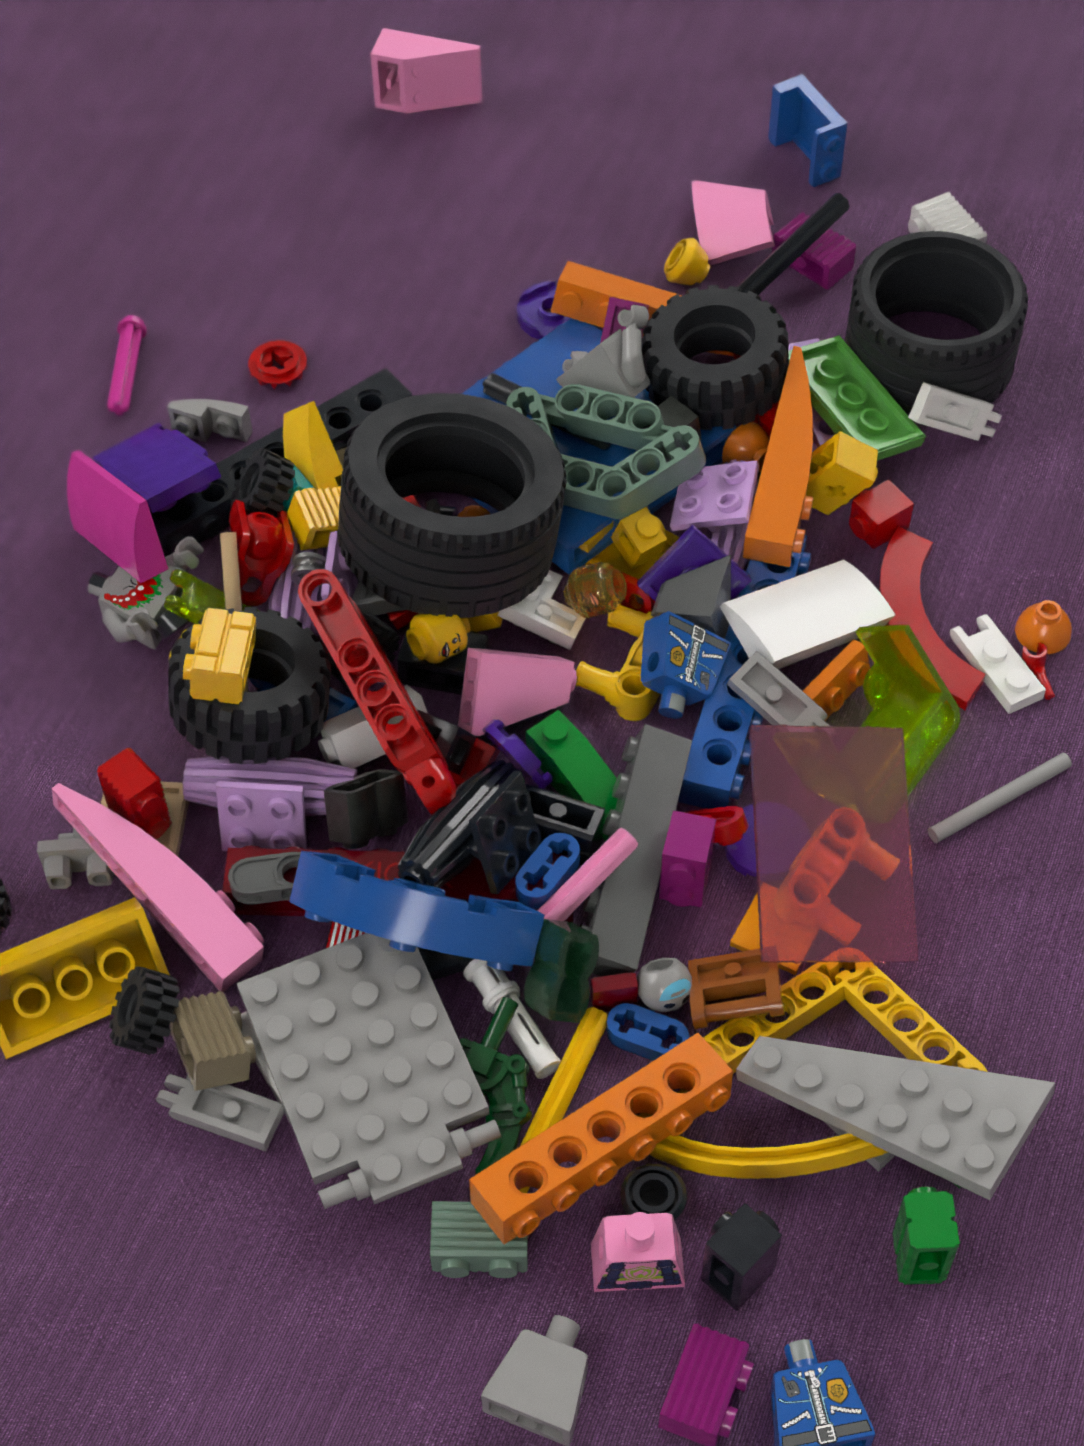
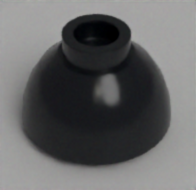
[620,1164,687,1221]

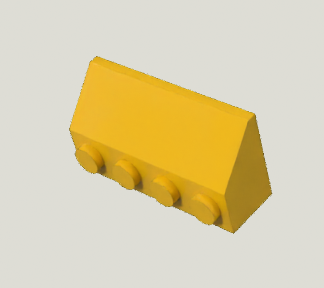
[0,897,170,1059]

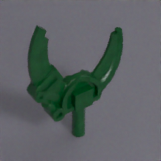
[459,997,532,1174]

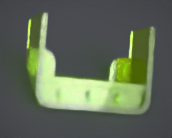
[772,625,960,824]

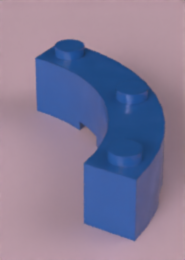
[289,851,545,971]

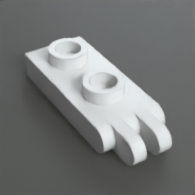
[908,382,1002,441]

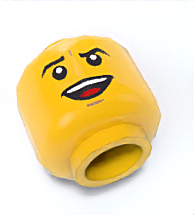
[406,613,470,664]

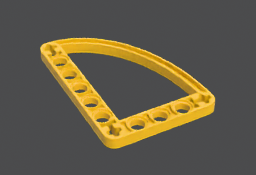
[637,948,988,1179]

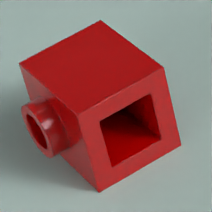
[849,479,914,549]

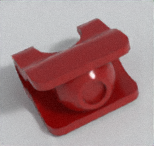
[229,500,294,606]

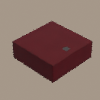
[591,972,638,1012]

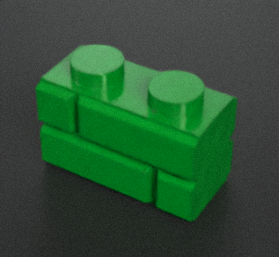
[892,1187,960,1285]

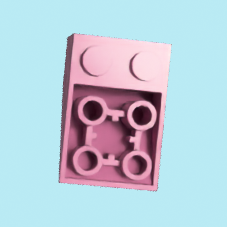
[370,28,482,114]

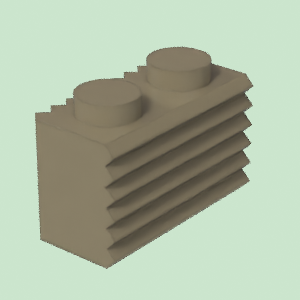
[170,990,256,1091]

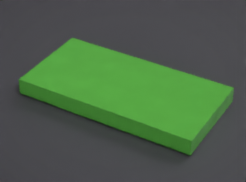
[789,335,926,461]

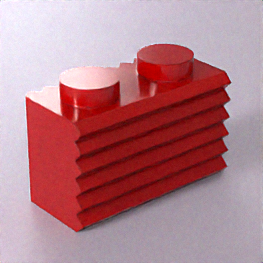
[97,748,172,839]

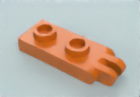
[803,639,871,721]

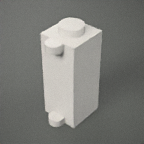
[318,685,427,769]

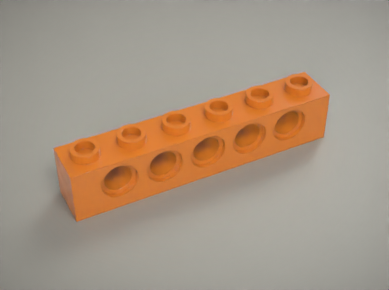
[469,1033,733,1245]

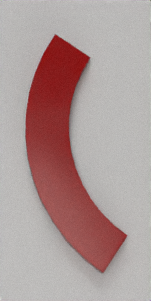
[879,526,986,710]

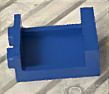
[768,74,848,187]

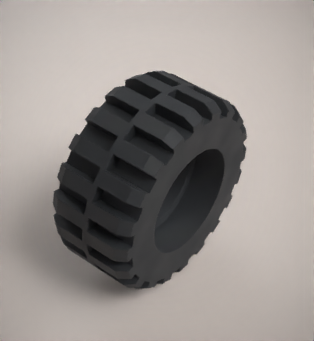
[642,285,789,430]
[168,607,331,764]

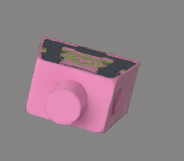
[591,1212,685,1292]

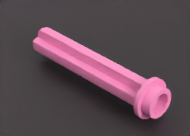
[537,828,638,944]

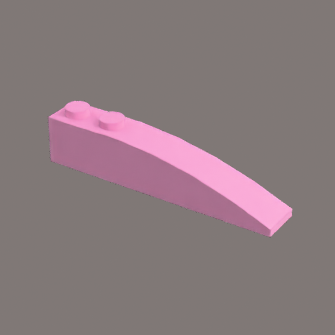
[52,783,264,992]

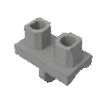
[37,828,115,890]

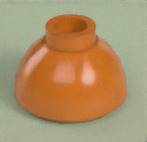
[722,422,769,472]
[1015,600,1072,654]

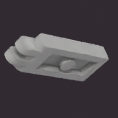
[727,651,835,752]
[156,1074,285,1152]

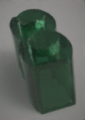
[524,919,599,1023]

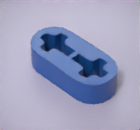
[515,833,580,909]
[606,1003,690,1061]

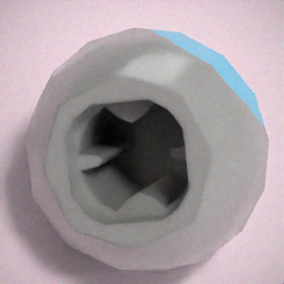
[636,958,692,1013]

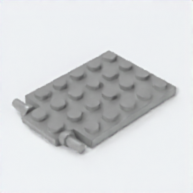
[236,933,501,1209]

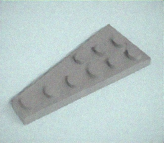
[736,1036,1055,1200]

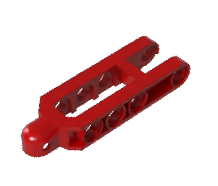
[298,569,457,815]

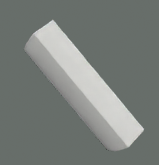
[720,560,895,669]

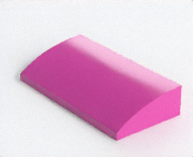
[67,450,169,583]

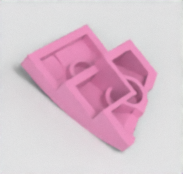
[692,181,775,266]

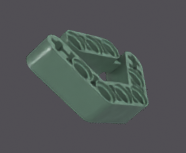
[506,384,706,519]

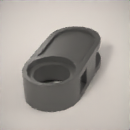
[228,852,301,905]

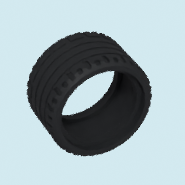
[845,231,1029,416]

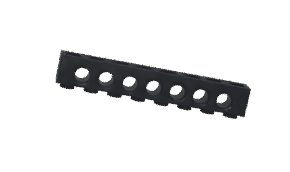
[150,368,412,557]

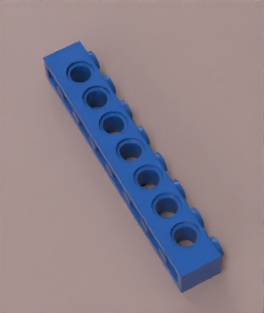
[678,535,811,809]

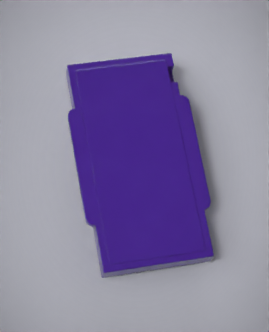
[93,423,222,513]

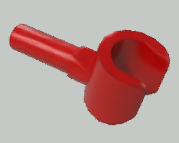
[1022,642,1055,700]

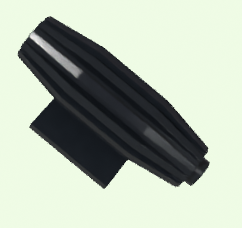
[397,760,542,894]

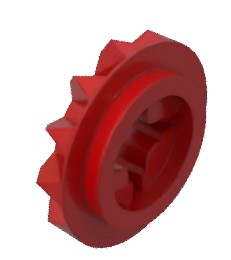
[248,340,308,390]

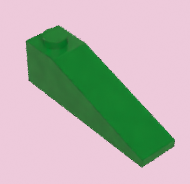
[526,710,618,842]

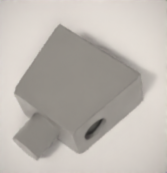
[481,1315,588,1446]

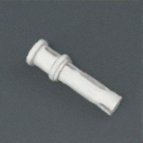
[463,959,561,1079]

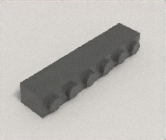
[573,724,692,976]

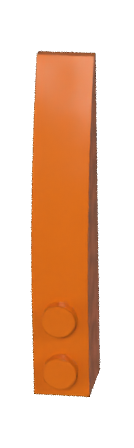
[551,261,734,356]
[743,346,814,567]

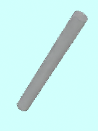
[928,752,1072,843]

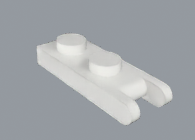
[950,614,1046,714]

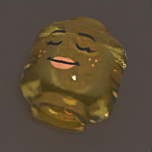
[564,562,627,618]

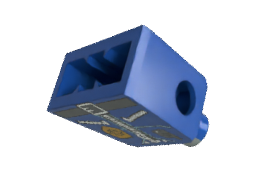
[641,611,731,719]
[770,1339,875,1446]

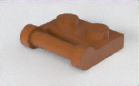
[688,946,785,1030]

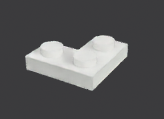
[497,570,587,650]

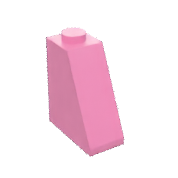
[458,648,577,736]

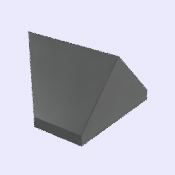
[651,555,731,639]

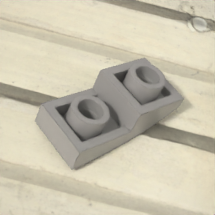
[167,399,253,442]

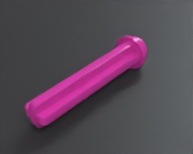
[107,315,147,416]

